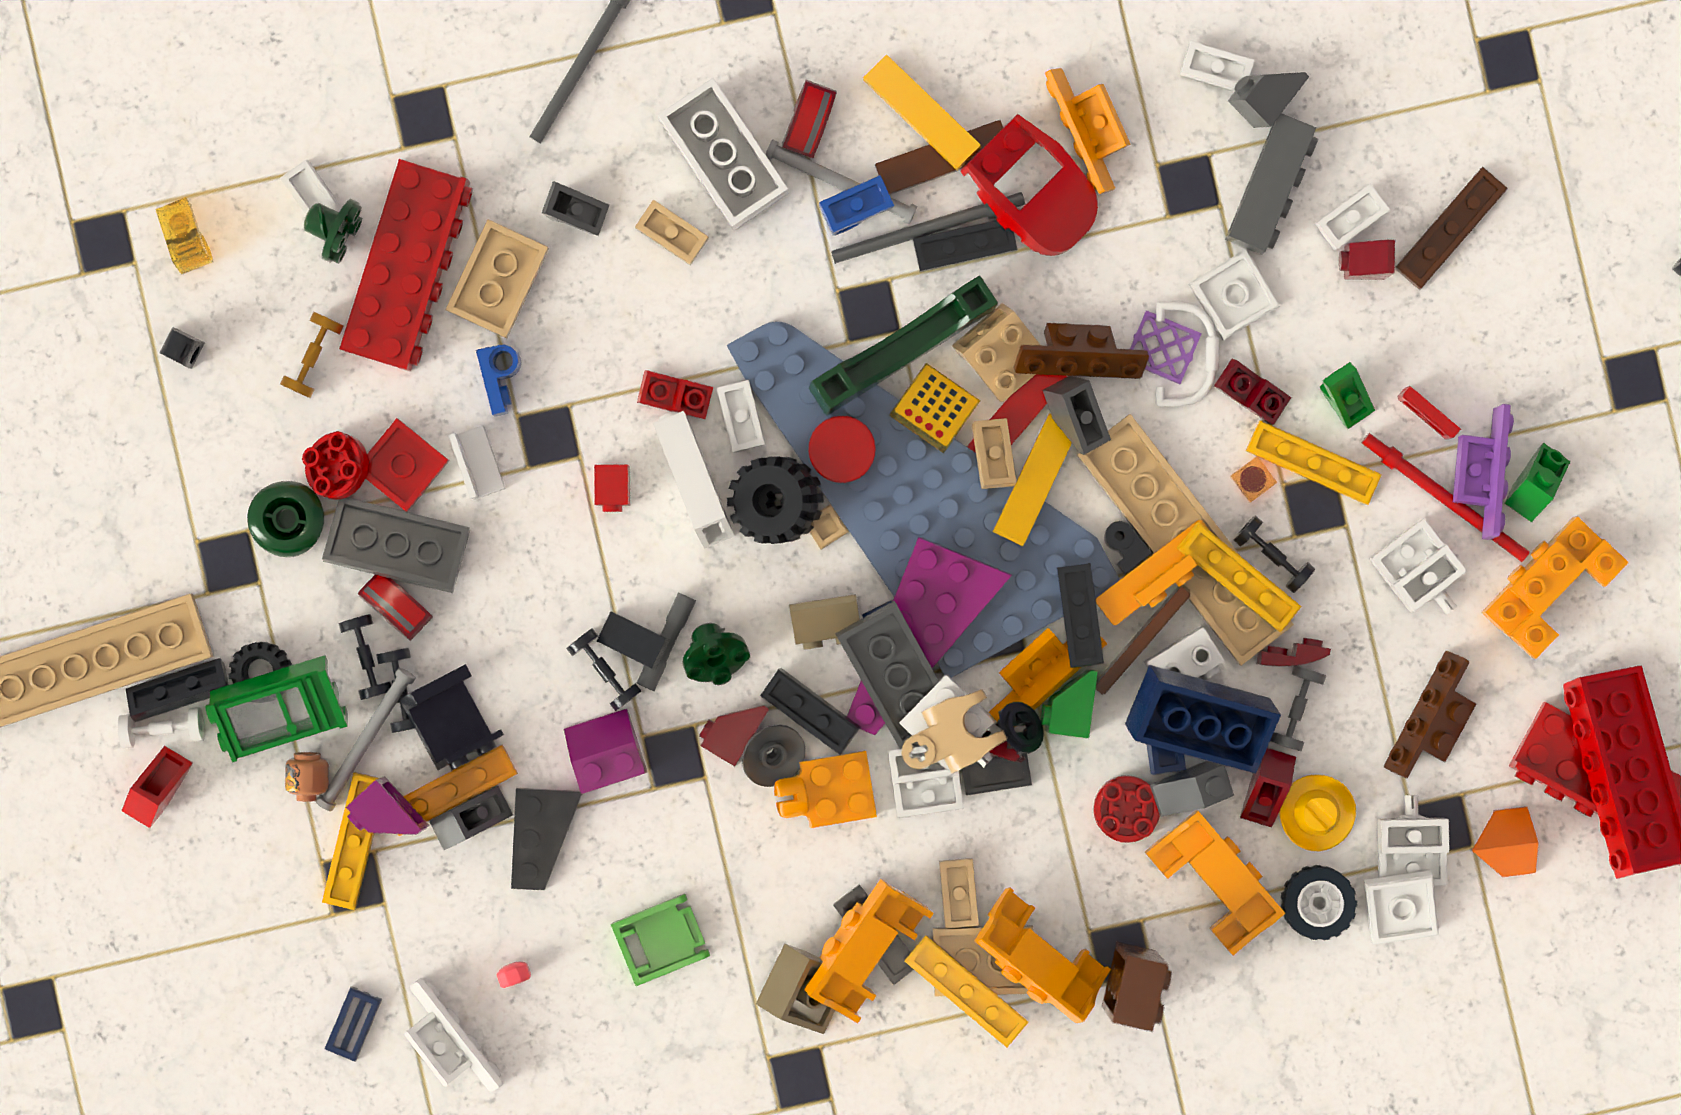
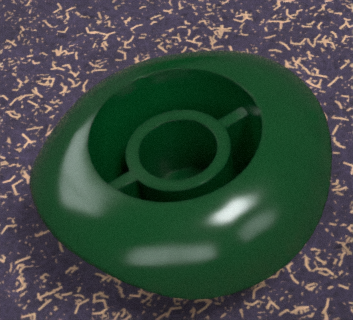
[247,481,324,557]

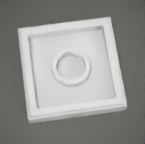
[1189,249,1281,340]
[1364,870,1439,945]

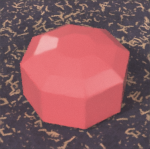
[497,962,531,988]

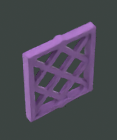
[1130,310,1202,384]

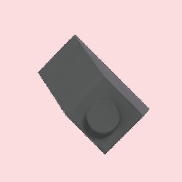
[1228,72,1309,128]
[1042,376,1111,455]
[1150,761,1234,816]
[429,786,513,850]

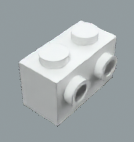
[1144,627,1224,680]

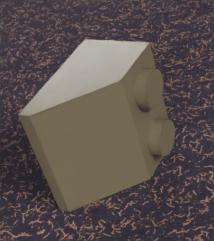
[789,594,860,650]
[756,944,835,1034]

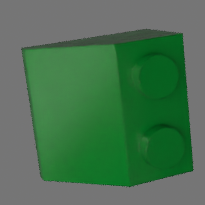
[1040,669,1098,739]

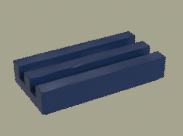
[324,986,382,1062]

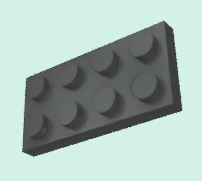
[322,498,470,593]
[835,601,939,749]

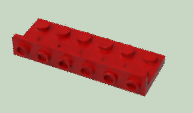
[339,159,473,372]
[1563,665,1681,879]
[1509,702,1681,866]

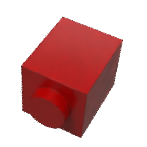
[594,464,630,512]

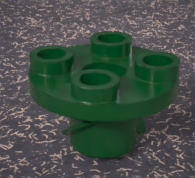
[304,199,363,264]
[682,623,750,685]

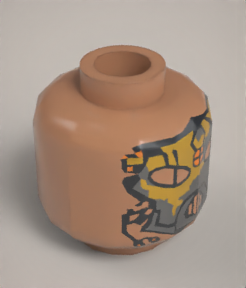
[285,752,329,802]

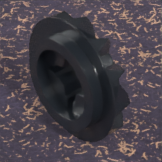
[995,702,1044,755]

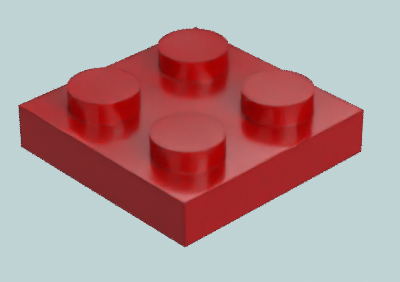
[365,418,450,512]

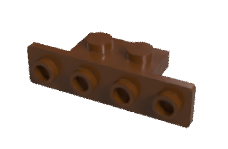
[1014,323,1149,379]
[1384,651,1476,778]

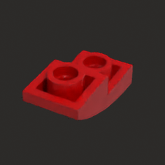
[637,370,713,419]

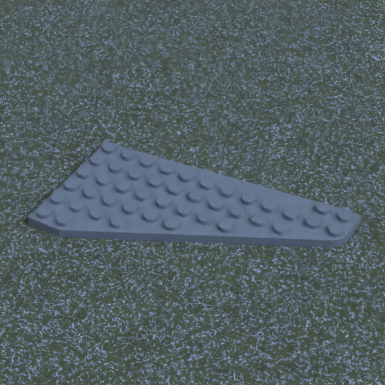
[726,322,1120,678]

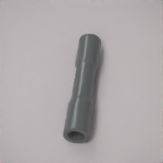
[637,592,696,691]

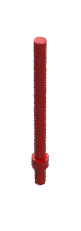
[1361,433,1530,562]

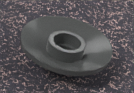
[742,725,805,787]

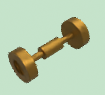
[280,312,344,398]

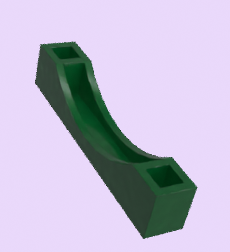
[809,275,998,416]

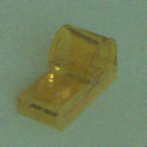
[155,197,213,275]

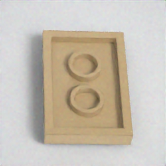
[445,219,549,339]
[933,925,1033,997]

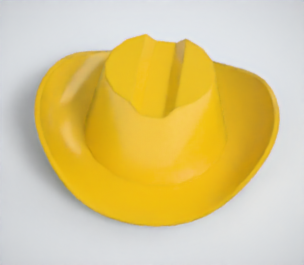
[1279,775,1356,851]

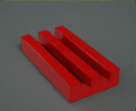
[1397,386,1461,440]

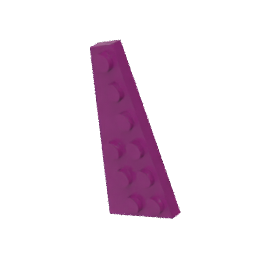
[847,537,1012,735]

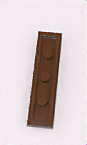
[875,120,1003,195]
[1395,167,1508,290]
[1096,584,1190,695]

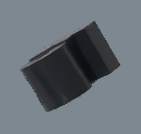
[159,327,205,369]
[1104,521,1152,574]

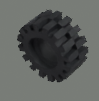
[228,642,292,702]

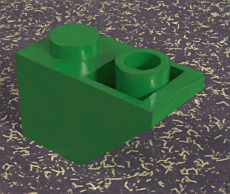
[1504,442,1571,523]

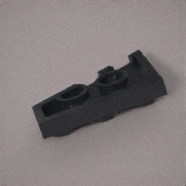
[511,788,582,890]

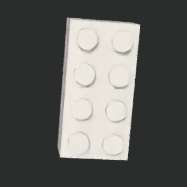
[658,78,789,230]

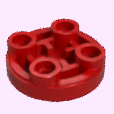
[808,416,876,483]
[302,431,368,500]
[1093,775,1160,843]

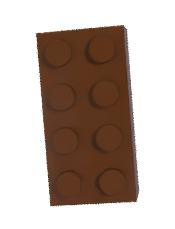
[1102,941,1172,1032]

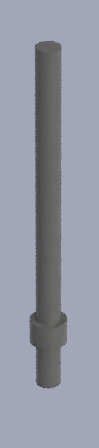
[529,0,630,144]
[831,192,1025,264]

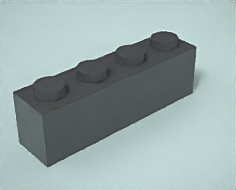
[1225,113,1318,255]

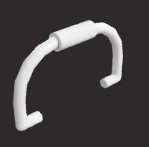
[1156,302,1219,407]

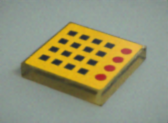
[889,363,981,453]

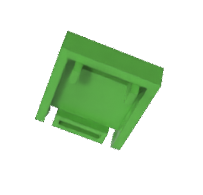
[611,894,710,986]

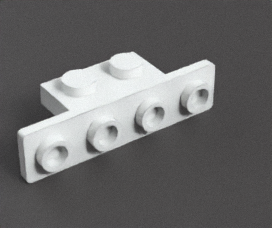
[404,978,503,1092]

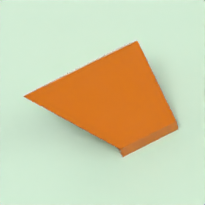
[1472,807,1539,877]

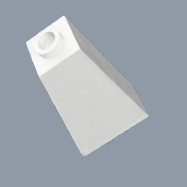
[653,411,735,548]

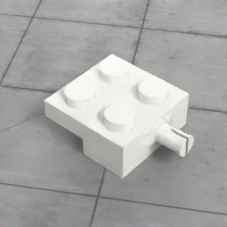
[1369,518,1467,615]
[899,674,996,770]
[888,742,964,818]
[1377,795,1449,886]

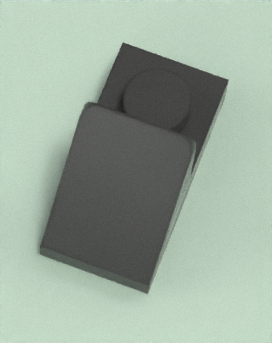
[542,181,609,236]

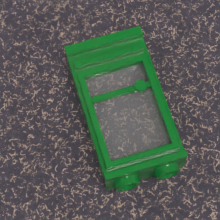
[205,655,348,763]

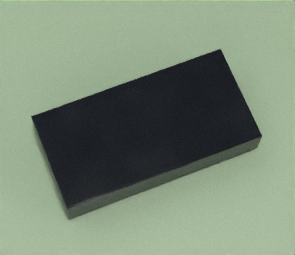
[597,611,670,670]
[962,753,1032,796]

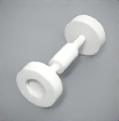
[118,707,205,748]

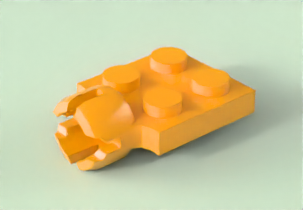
[774,751,877,828]

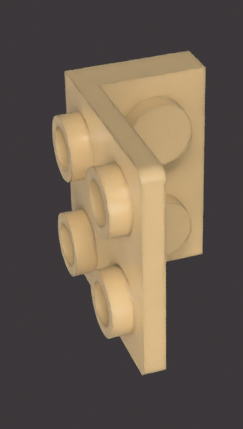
[952,303,1040,402]

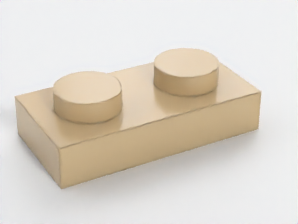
[635,200,709,266]
[972,418,1017,489]
[939,858,979,929]

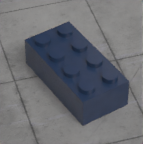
[1125,665,1281,774]

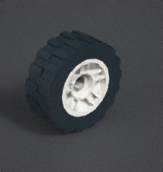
[1280,865,1357,941]

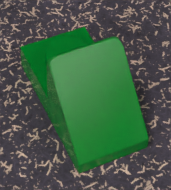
[1320,362,1375,429]

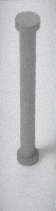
[765,140,918,224]
[315,668,416,811]

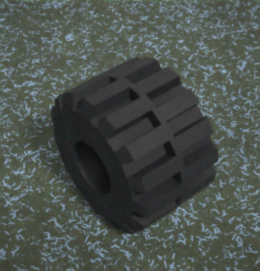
[727,456,824,544]

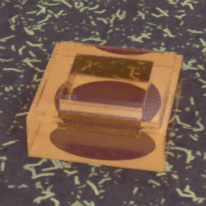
[1230,456,1277,503]

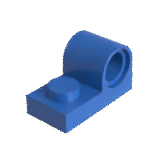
[819,175,894,236]
[476,345,521,417]

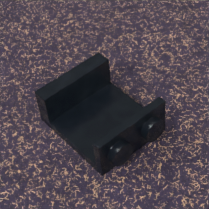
[400,664,504,771]

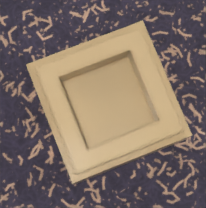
[810,504,849,550]

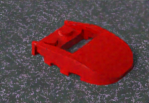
[960,114,1098,256]

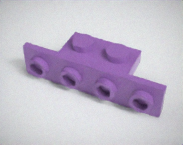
[1453,404,1514,540]

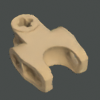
[902,689,1007,774]

